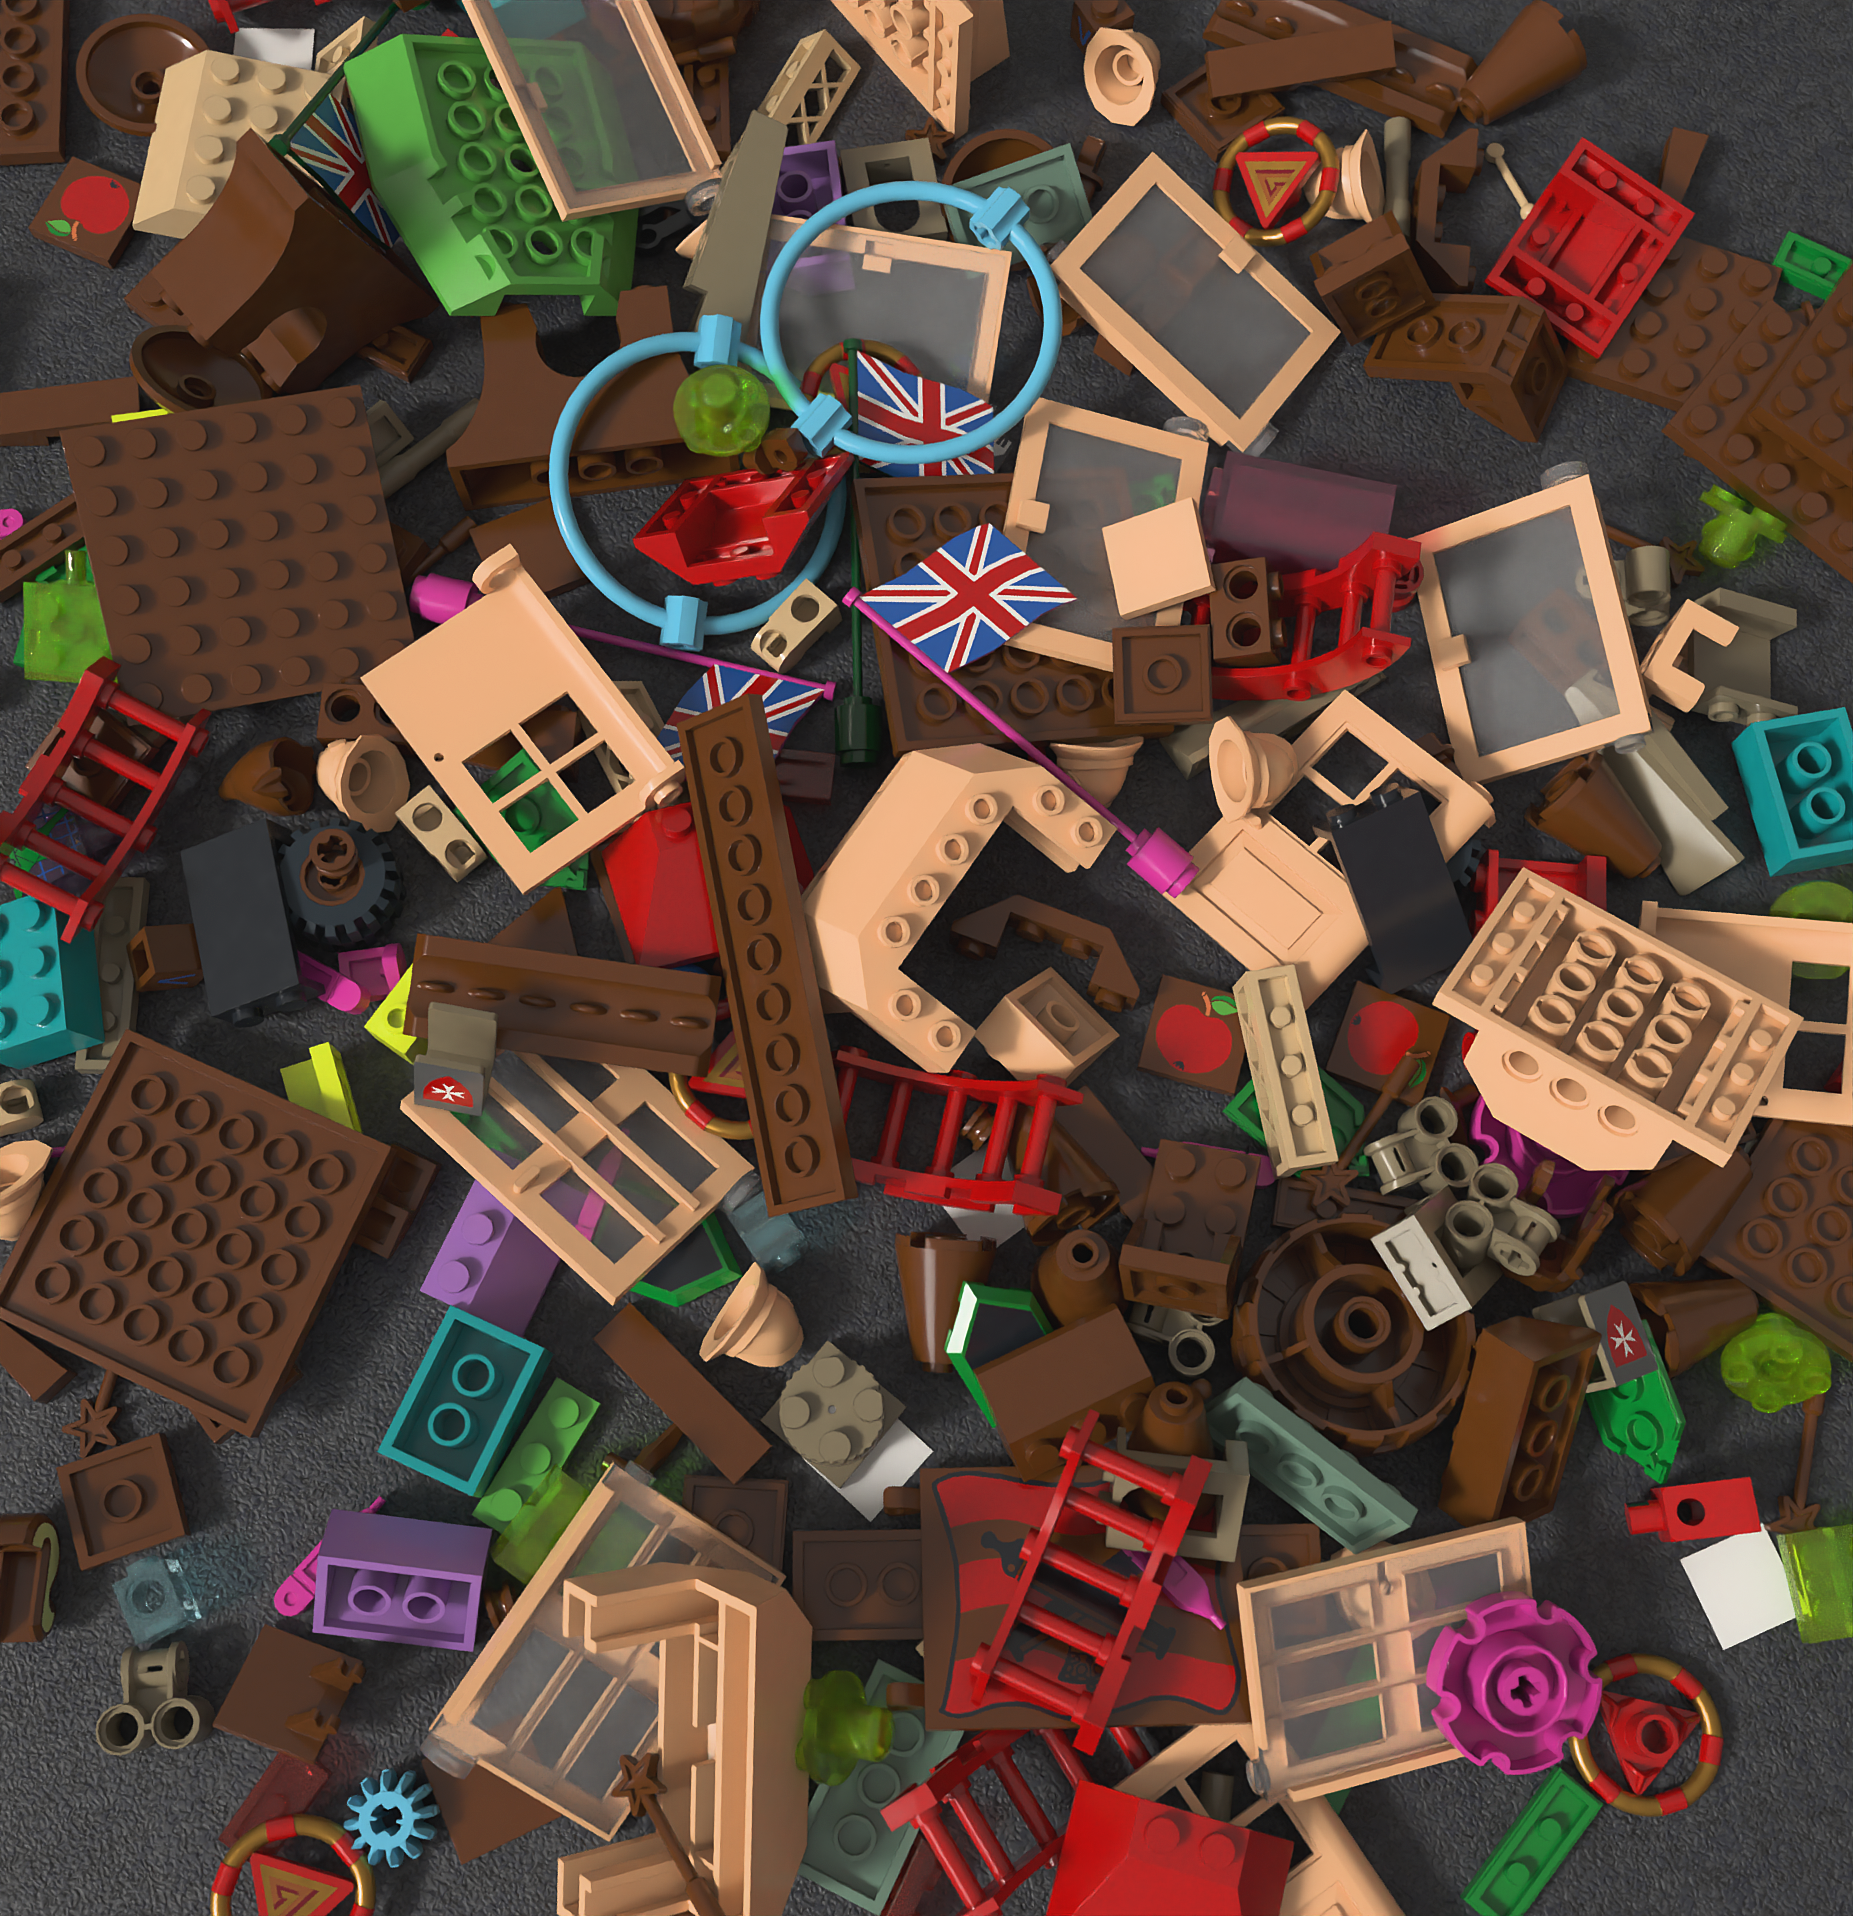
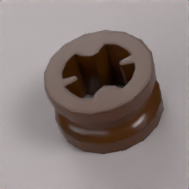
[309,828,358,879]
[958,1101,995,1152]
[483,1579,519,1631]

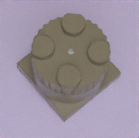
[761,1340,907,1489]

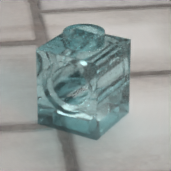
[727,1191,806,1273]
[112,1555,202,1645]

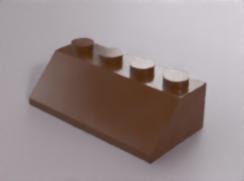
[1437,1316,1602,1528]

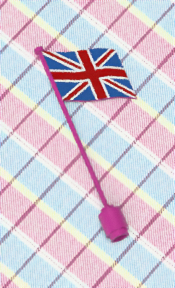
[842,523,1200,899]
[410,573,837,781]

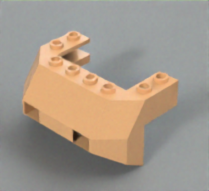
[801,743,1117,1073]
[557,1562,812,1916]

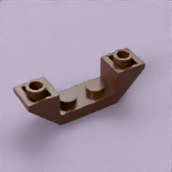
[1409,128,1484,294]
[949,894,1140,1012]

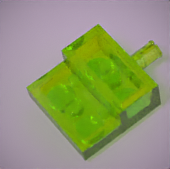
[23,550,118,683]
[1776,1522,1853,1644]

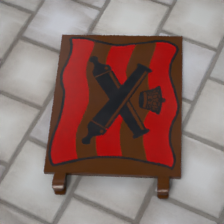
[883,1465,1252,1732]

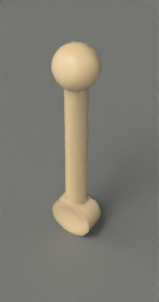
[1485,143,1534,220]

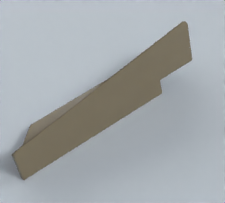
[683,110,788,344]
[1565,669,1745,896]
[1159,671,1386,780]

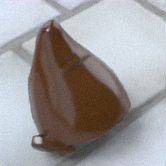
[218,737,317,816]

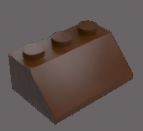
[973,1303,1156,1483]

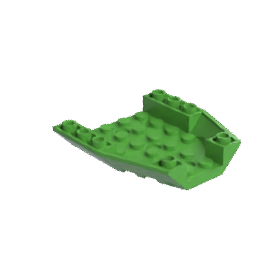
[343,34,639,316]

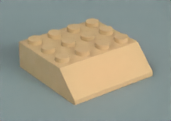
[132,50,348,239]

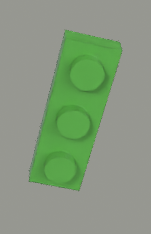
[472,1377,603,1543]

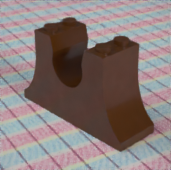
[150,128,440,396]
[446,285,740,511]

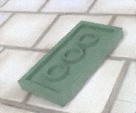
[1204,1377,1418,1554]
[797,1658,964,1916]

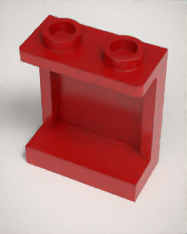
[1469,849,1606,939]

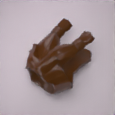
[1495,1159,1615,1293]

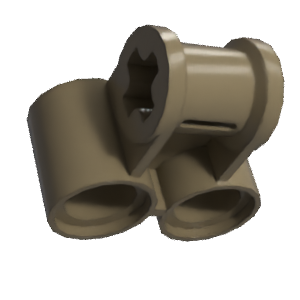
[1576,546,1671,627]
[1363,1096,1479,1196]
[1440,1163,1561,1276]
[1125,1301,1225,1381]
[95,1641,216,1756]

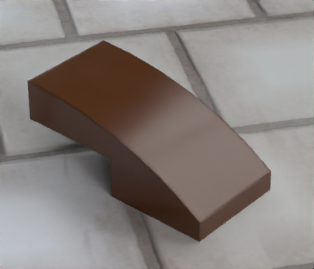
[353,1143,442,1259]

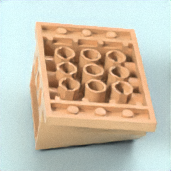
[831,0,1010,141]
[1433,867,1804,1171]

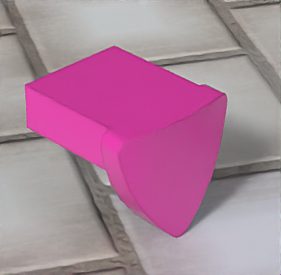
[338,943,407,1002]

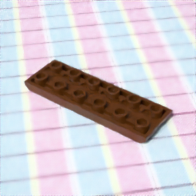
[1202,0,1478,139]
[403,933,722,1077]

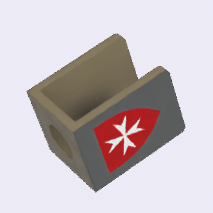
[414,1002,498,1117]
[1533,1281,1659,1393]

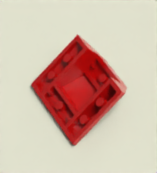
[1484,137,1695,359]
[632,452,855,587]
[601,801,815,969]
[1045,1779,1294,1916]

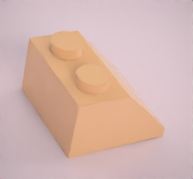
[974,967,1120,1087]

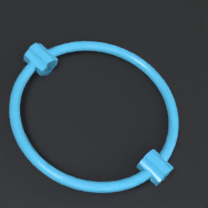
[760,181,1063,465]
[549,314,847,652]

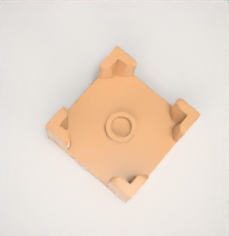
[1640,599,1740,732]

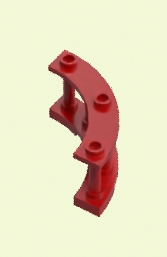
[1183,531,1421,701]
[0,656,212,944]
[831,1045,1084,1216]
[969,1409,1213,1756]
[880,1727,1152,1916]

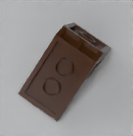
[1309,210,1435,347]
[1363,293,1569,443]
[1118,1139,1261,1320]

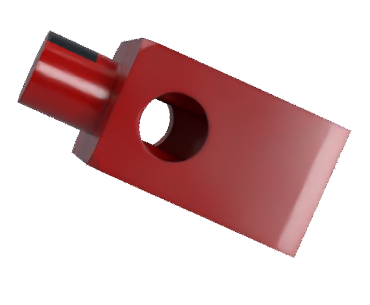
[1624,1477,1762,1542]

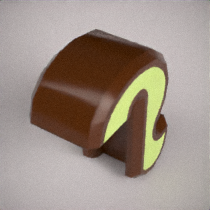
[0,1513,61,1643]

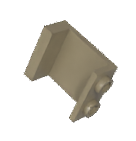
[1688,587,1798,727]

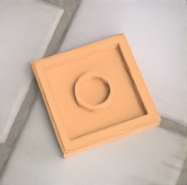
[1102,497,1216,620]

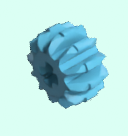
[344,1768,440,1868]

